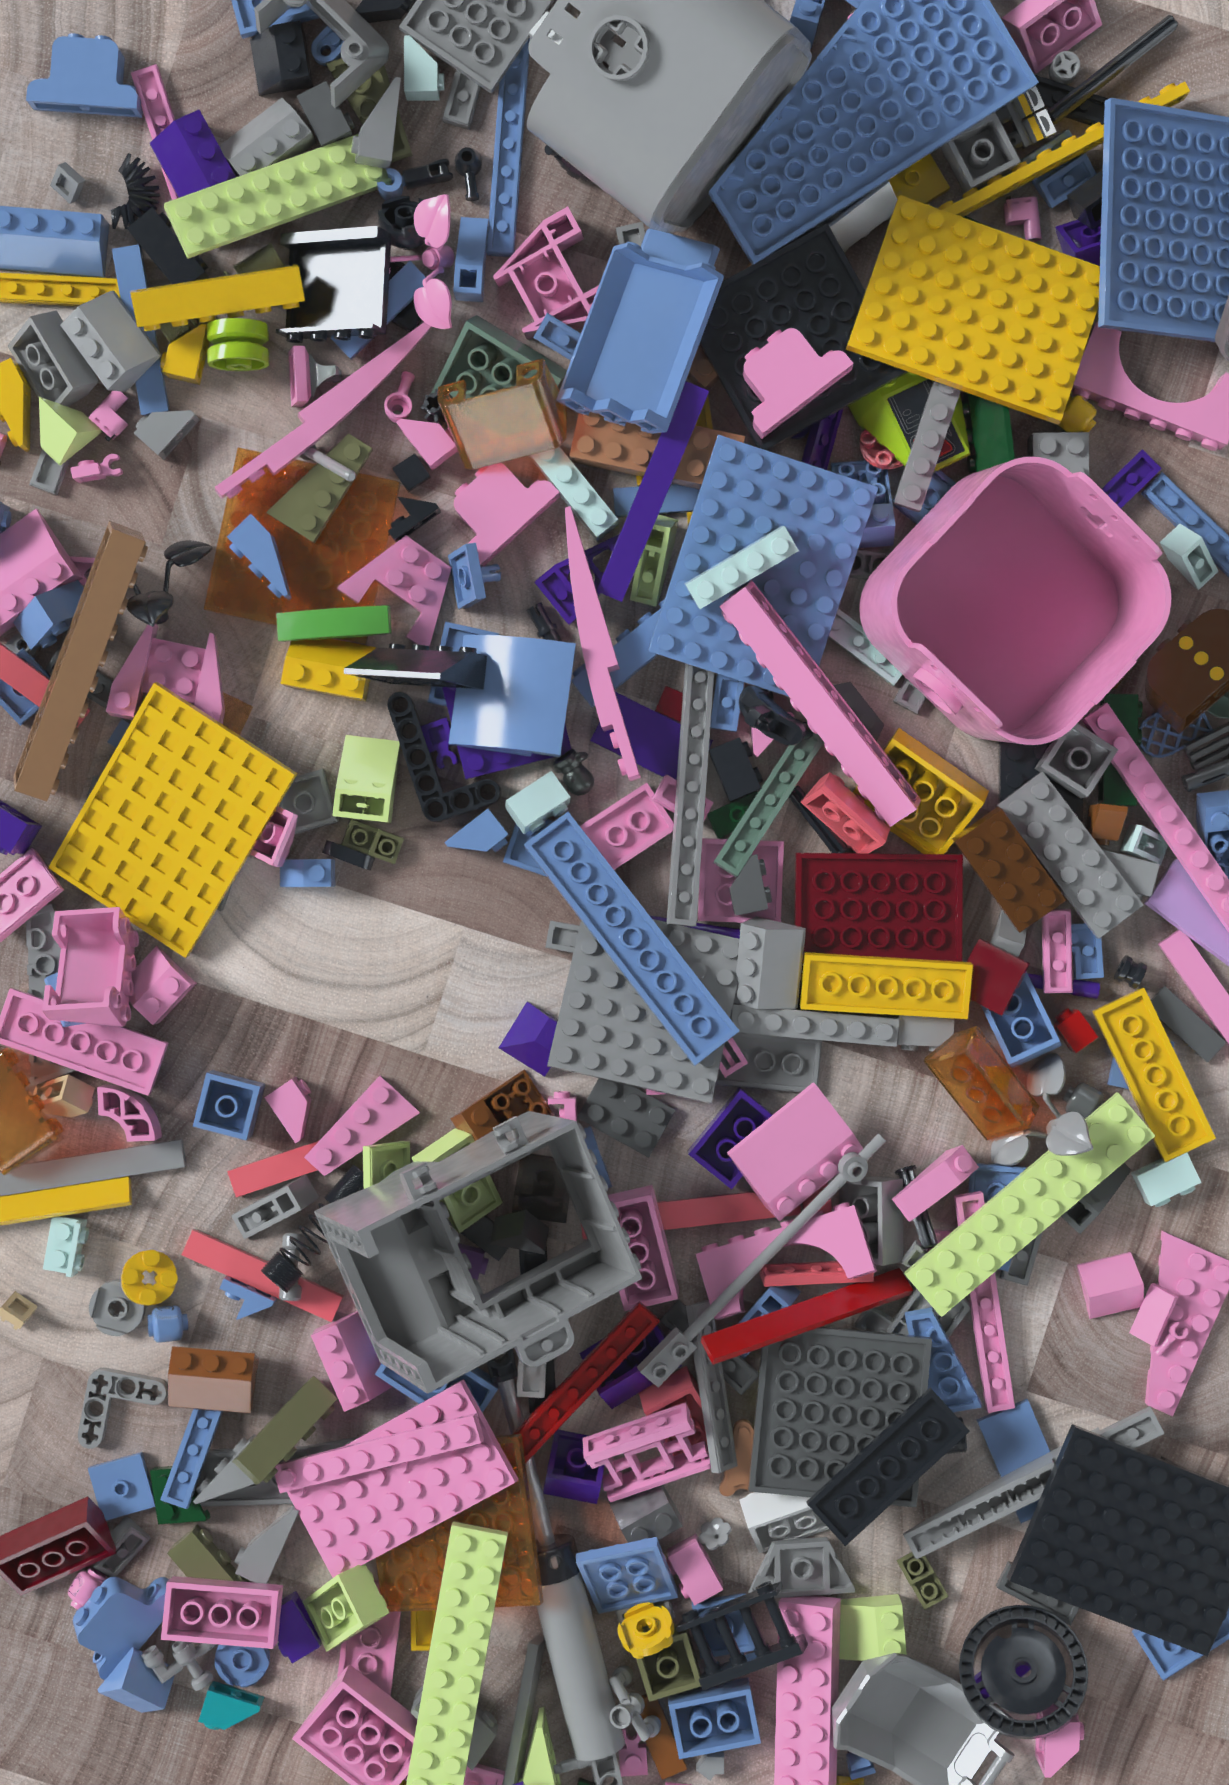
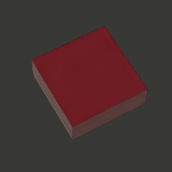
[655,686,683,722]

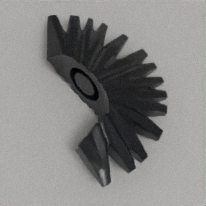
[111,153,160,229]

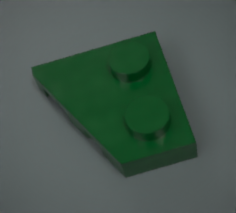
[150,1466,211,1525]

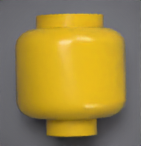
[1059,395,1097,432]

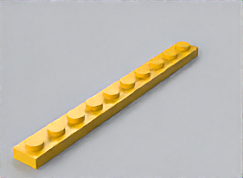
[938,81,1190,217]

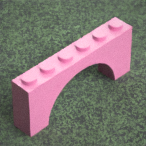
[1071,322,1229,451]
[696,1202,877,1320]

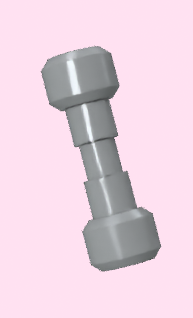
[279,1233,305,1301]

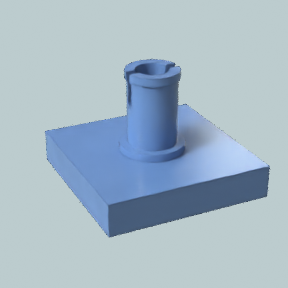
[448,543,501,609]

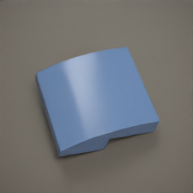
[1020,129,1096,208]

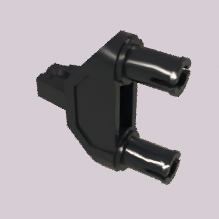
[739,686,814,745]

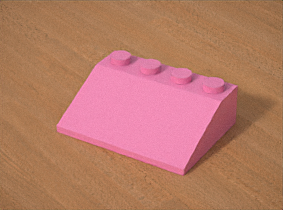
[0,509,84,636]
[727,1082,863,1221]
[292,1664,417,1785]

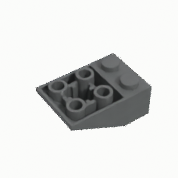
[1061,1163,1132,1234]

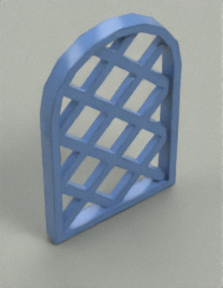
[1138,712,1213,758]

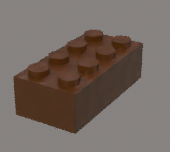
[952,806,1066,933]

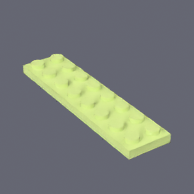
[164,134,392,259]

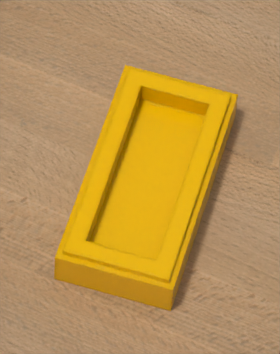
[410,1593,439,1651]

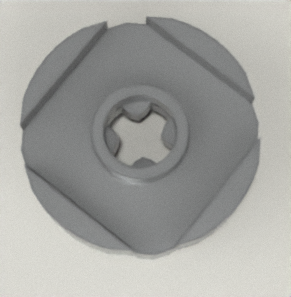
[89,1279,146,1336]

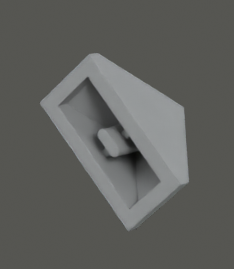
[991,909,1027,957]

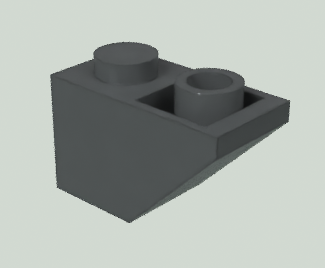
[729,854,772,916]

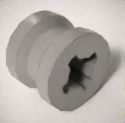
[1048,51,1080,85]

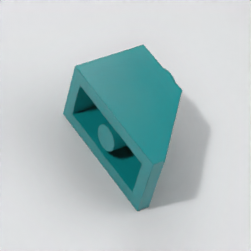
[198,1681,265,1730]

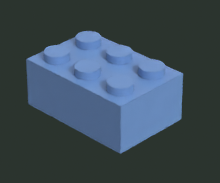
[668,1677,761,1759]

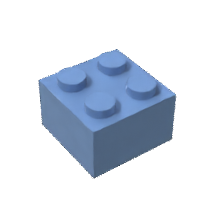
[193,1070,265,1140]

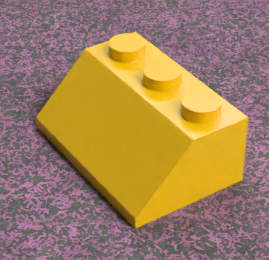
[280,639,376,701]

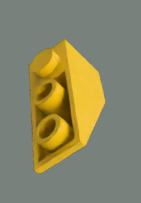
[0,358,31,452]

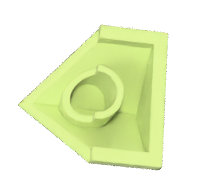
[39,397,102,466]

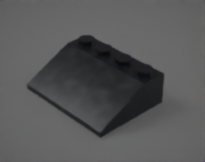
[344,643,487,690]

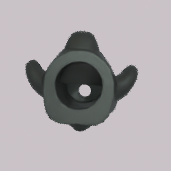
[553,749,594,796]

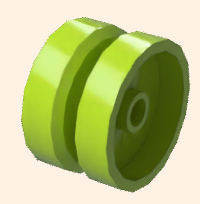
[207,318,269,371]

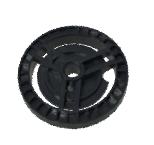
[959,1605,1088,1739]

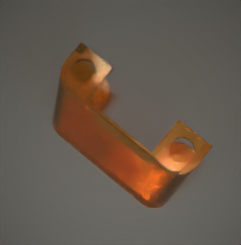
[438,358,567,470]
[0,1046,64,1175]

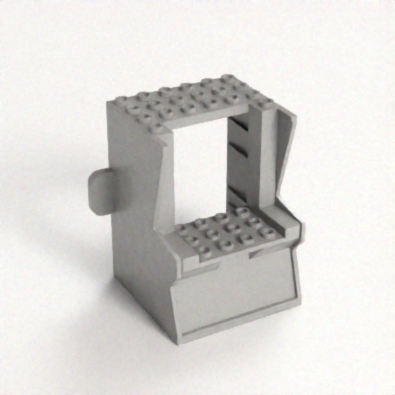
[314,1111,642,1394]

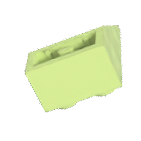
[332,735,400,823]

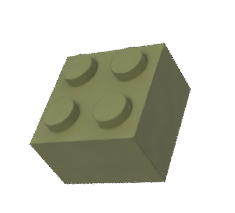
[636,1624,702,1702]

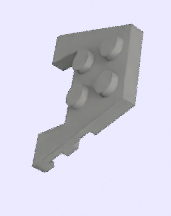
[855,1240,971,1338]

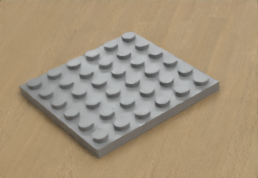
[547,919,739,1104]

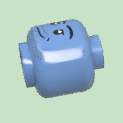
[147,1305,188,1343]

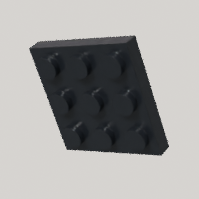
[998,741,1083,822]

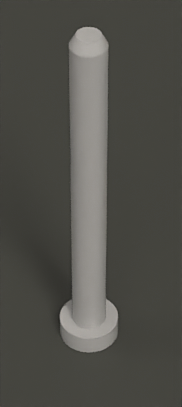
[299,444,356,482]

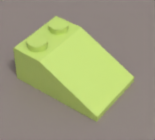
[412,1128,503,1233]
[302,1564,389,1652]
[839,1594,907,1661]
[519,1707,561,1785]

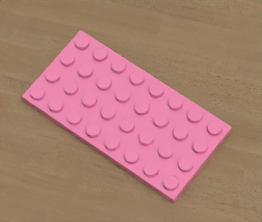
[287,1379,519,1578]

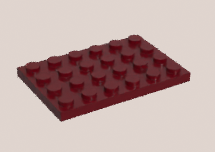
[795,853,963,964]

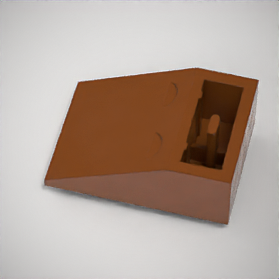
[450,1069,554,1141]

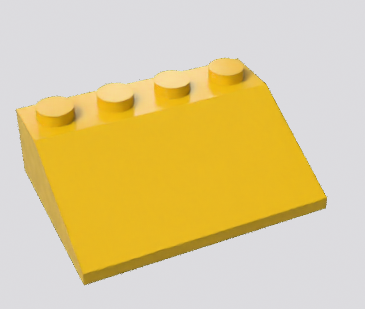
[852,728,989,854]

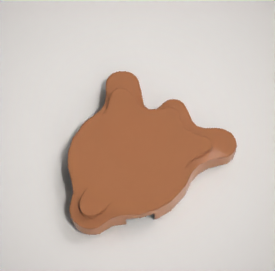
[719,1419,754,1497]

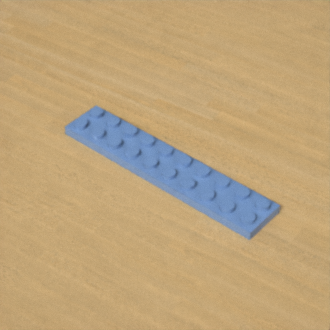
[524,812,739,1066]

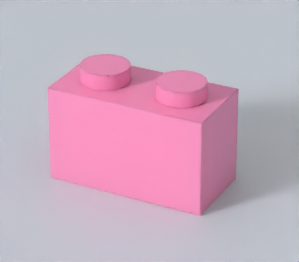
[666,1534,723,1606]

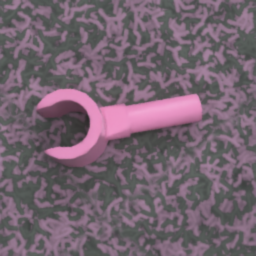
[1155,1322,1188,1356]

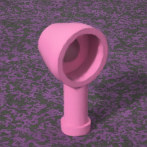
[384,371,415,423]

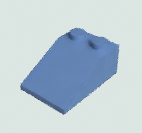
[981,971,1063,1069]

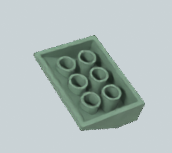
[431,315,567,450]

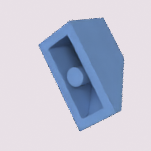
[444,809,509,853]
[280,859,335,887]

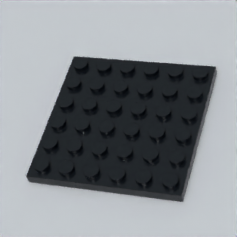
[699,223,908,451]

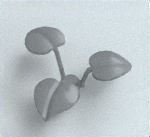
[991,1053,1093,1166]

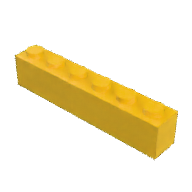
[130,265,305,331]

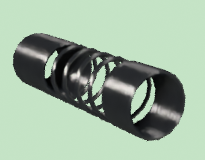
[261,1164,364,1293]

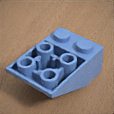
[831,460,896,548]
[1196,790,1229,879]

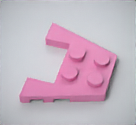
[337,536,451,647]

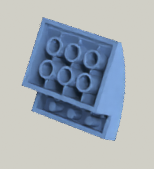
[448,635,576,757]

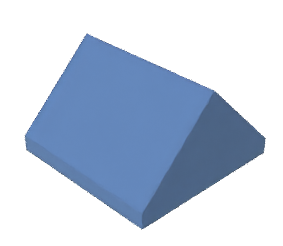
[98,1647,175,1713]

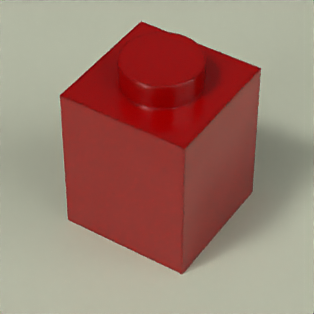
[1052,1008,1098,1053]

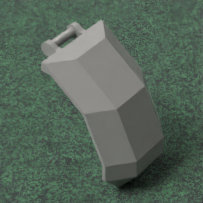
[832,1653,1015,1785]

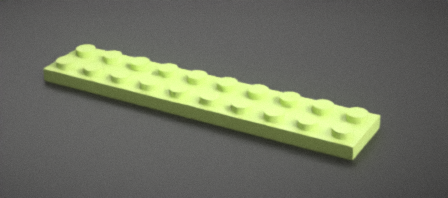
[904,1092,1155,1317]
[406,1521,508,1785]

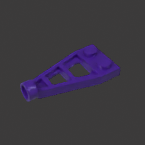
[534,534,620,626]

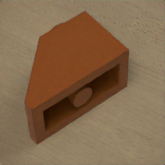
[1086,804,1128,846]

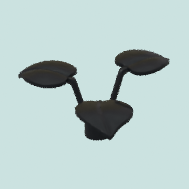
[84,540,213,627]

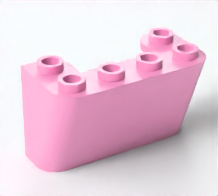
[42,907,139,1027]

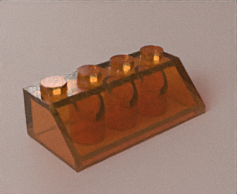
[923,1026,1040,1141]

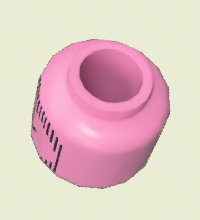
[68,1568,108,1610]

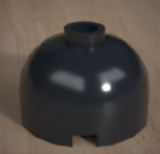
[378,196,425,250]

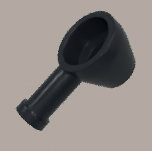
[454,147,482,201]

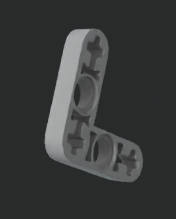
[78,1368,168,1449]

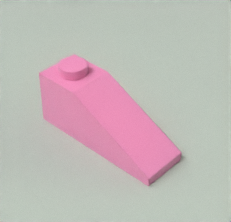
[892,1145,979,1222]

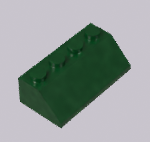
[962,391,1015,473]

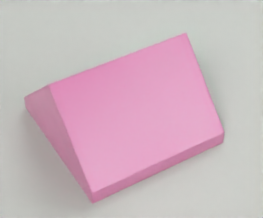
[1077,1252,1144,1319]

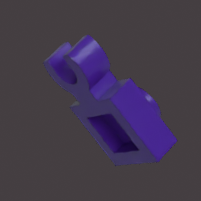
[421,717,459,769]

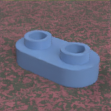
[311,26,344,66]

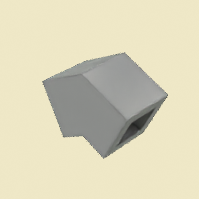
[696,1751,724,1781]

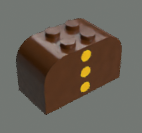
[1145,609,1229,734]

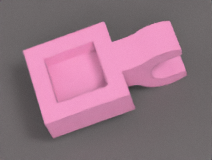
[71,454,123,483]

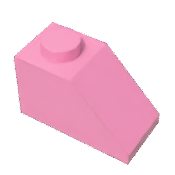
[396,419,458,471]
[264,1077,311,1143]

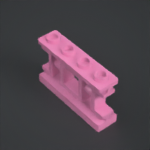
[583,1402,711,1502]

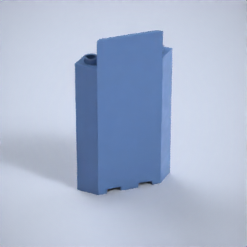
[556,229,724,434]

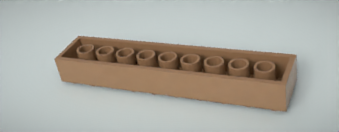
[13,520,148,802]

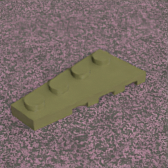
[326,59,413,163]
[266,433,373,544]

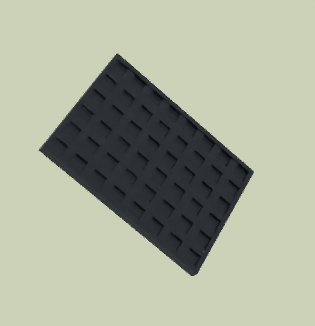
[1007,1424,1229,1657]

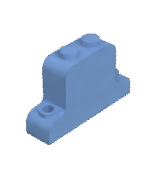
[26,33,143,118]
[73,1577,169,1680]

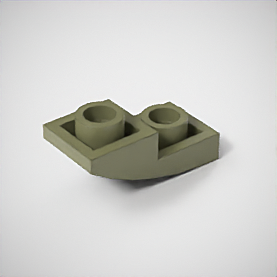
[341,819,404,864]
[896,1552,949,1610]

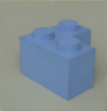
[13,580,84,650]

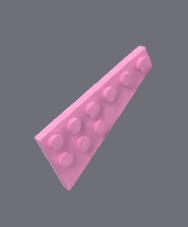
[1145,1230,1229,1416]

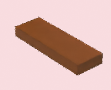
[640,1694,687,1780]

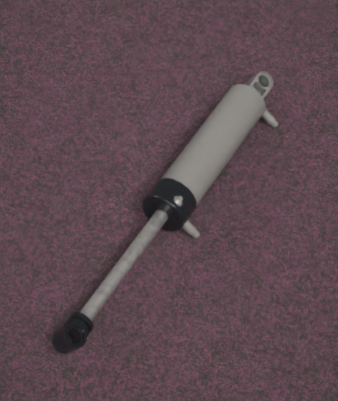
[487,1349,625,1785]

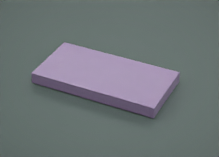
[1144,859,1229,966]

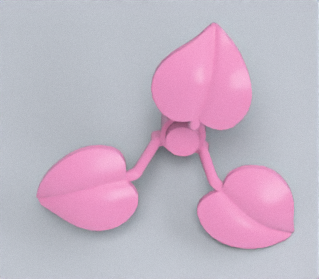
[389,194,454,329]

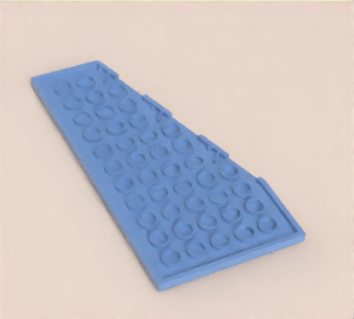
[708,0,1039,265]

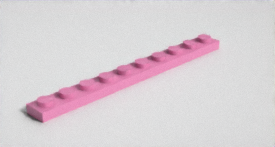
[1082,703,1229,933]

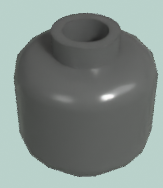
[1063,1082,1105,1119]

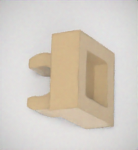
[0,1291,38,1330]

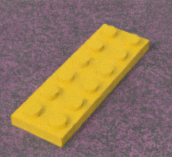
[800,952,973,1019]
[1092,988,1216,1162]

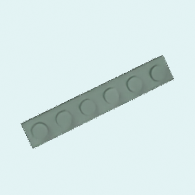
[713,733,824,877]

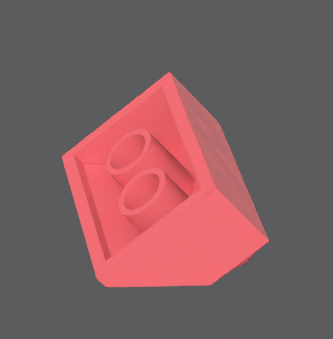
[801,772,891,854]

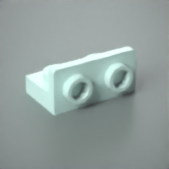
[43,1216,89,1278]

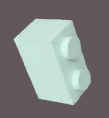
[505,771,571,834]
[1131,1152,1202,1207]

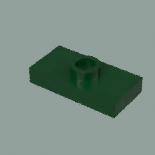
[707,791,758,839]

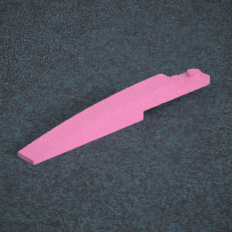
[215,322,432,499]
[565,506,641,781]

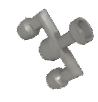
[141,1641,218,1691]
[609,1665,661,1742]

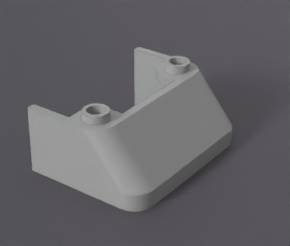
[254,0,389,108]

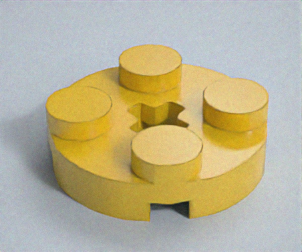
[121,1250,178,1306]
[618,1602,674,1659]

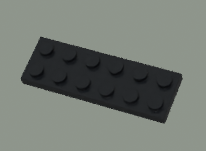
[806,1387,970,1546]

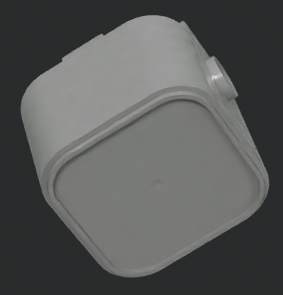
[527,0,812,234]

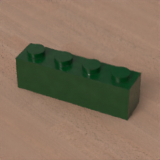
[1098,694,1143,806]

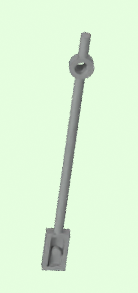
[637,1134,886,1387]

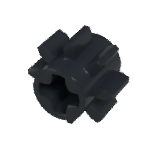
[420,389,457,426]

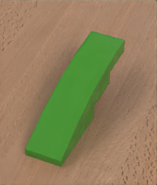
[276,605,392,642]

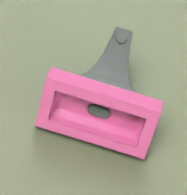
[288,346,342,407]

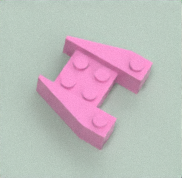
[493,206,599,339]
[106,624,225,724]

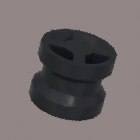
[1114,955,1147,989]

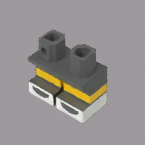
[995,86,1056,149]

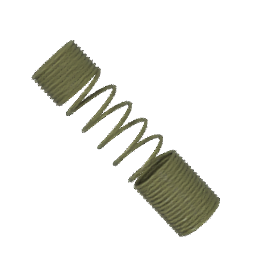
[160,243,285,343]

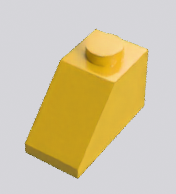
[160,324,210,385]

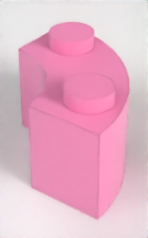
[97,1084,162,1142]

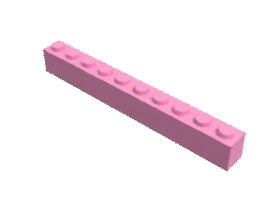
[719,580,921,827]

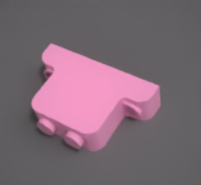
[743,328,853,439]
[454,462,560,566]

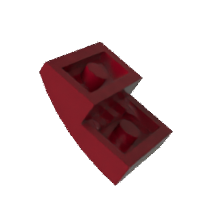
[967,938,1030,1016]

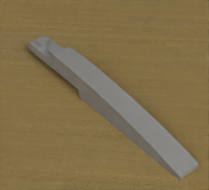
[903,1406,1165,1559]

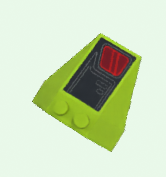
[848,372,970,472]

